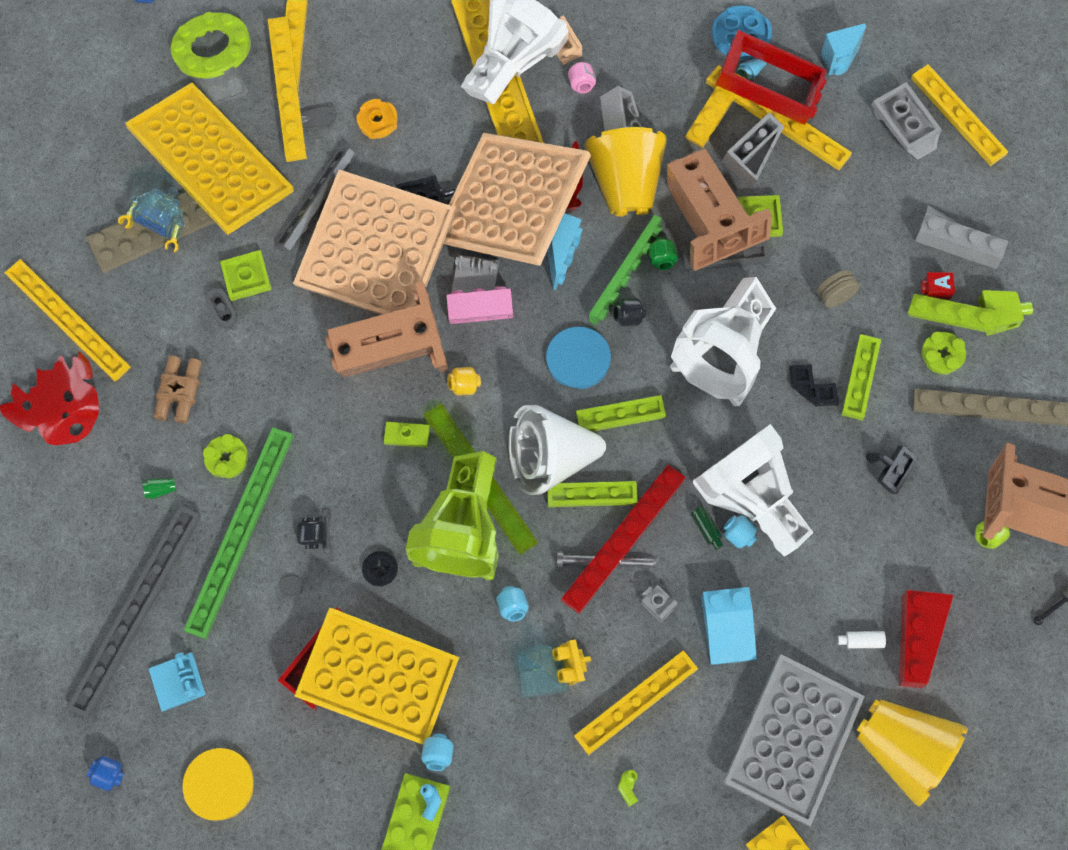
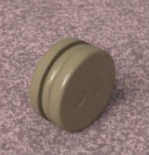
[817,270,860,308]

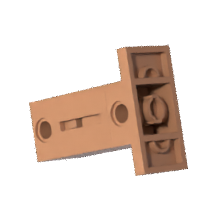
[667,149,772,271]
[325,281,449,377]
[983,443,1068,547]

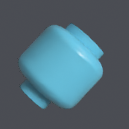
[723,515,757,548]
[496,586,529,622]
[421,733,454,771]

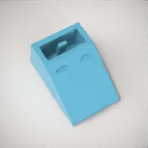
[548,213,583,290]

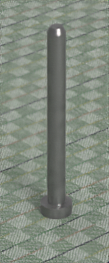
[557,551,656,567]

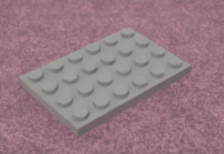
[723,654,865,827]

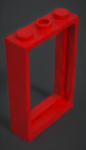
[715,30,827,125]

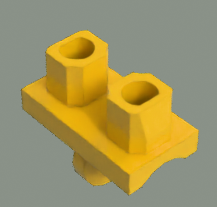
[552,639,592,686]

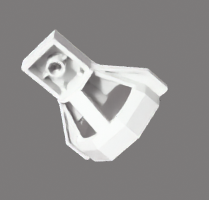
[461,0,569,104]
[670,277,776,406]
[693,424,813,557]

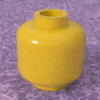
[448,367,481,396]

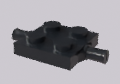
[396,175,455,203]

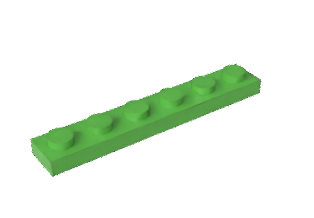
[589,215,663,325]

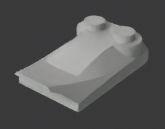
[871,82,942,160]

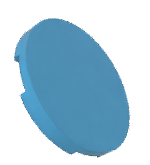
[712,5,772,60]
[546,327,611,389]

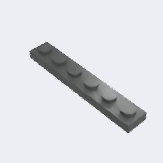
[274,148,355,251]

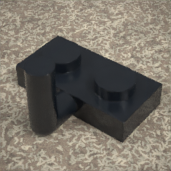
[866,445,918,494]

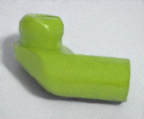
[618,769,638,807]

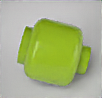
[975,520,1010,549]

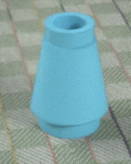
[737,58,767,81]

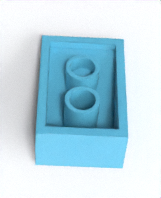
[701,587,757,665]

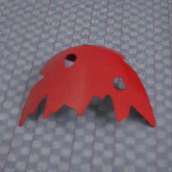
[0,351,99,445]

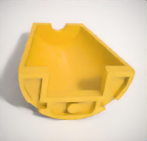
[584,127,666,217]
[857,699,968,807]

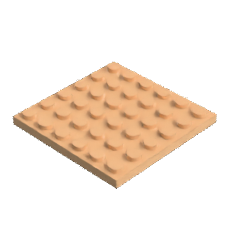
[443,133,591,266]
[293,170,456,315]

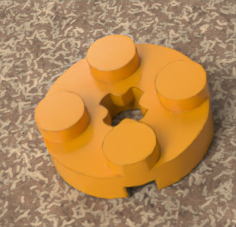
[357,99,398,139]

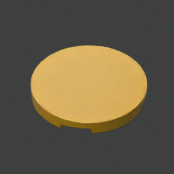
[183,748,254,821]

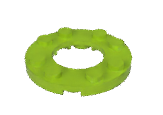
[171,12,251,78]

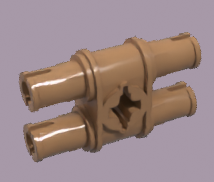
[153,356,202,424]

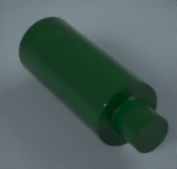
[691,506,723,550]

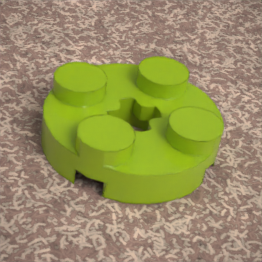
[921,332,966,375]
[203,434,248,478]

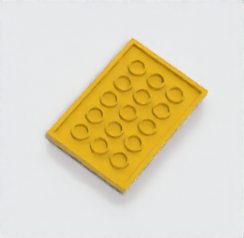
[294,607,459,745]

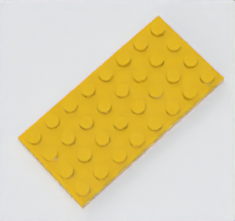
[126,83,294,235]

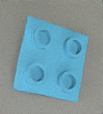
[149,652,206,712]

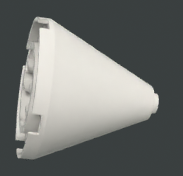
[509,405,606,495]

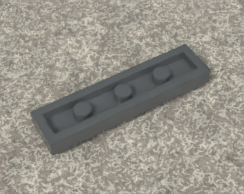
[682,241,769,270]

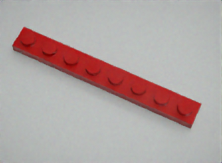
[561,465,686,614]

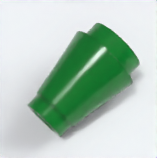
[142,478,176,500]

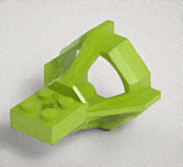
[405,451,499,580]

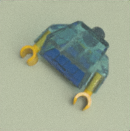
[118,186,184,253]

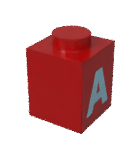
[920,272,955,300]

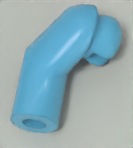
[420,784,441,821]

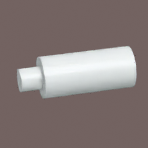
[837,631,886,648]

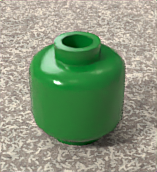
[648,237,678,270]

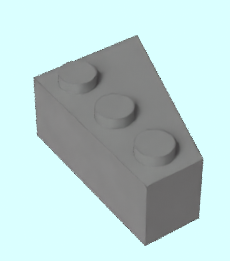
[722,113,784,189]

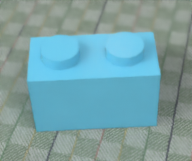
[820,23,866,76]

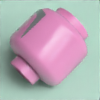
[568,62,596,93]

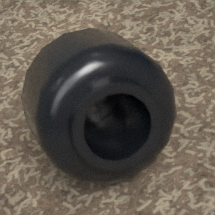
[613,298,646,327]
[296,517,326,549]

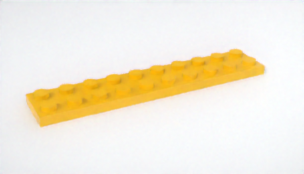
[450,0,544,143]

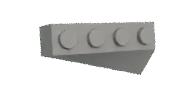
[600,86,641,131]
[915,205,1008,269]

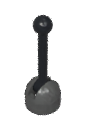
[1034,585,1068,625]

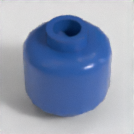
[87,756,125,791]

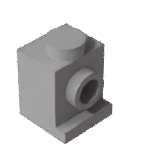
[641,585,678,623]

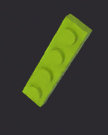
[908,294,1000,334]
[841,334,881,421]
[576,395,666,432]
[548,481,637,507]

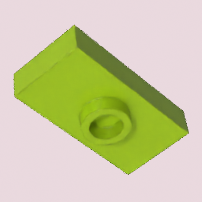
[384,422,430,448]

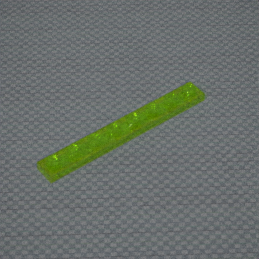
[423,403,538,556]

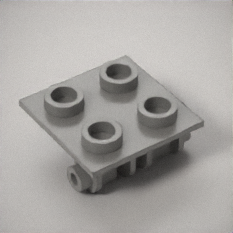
[451,255,500,293]

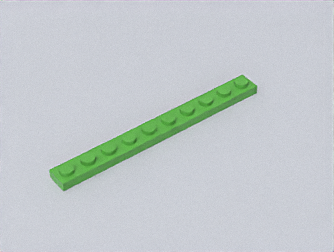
[184,427,294,640]

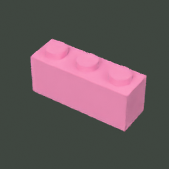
[447,286,513,324]

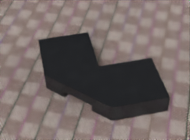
[789,364,839,407]

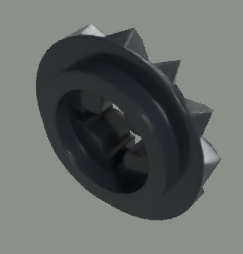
[362,551,398,587]

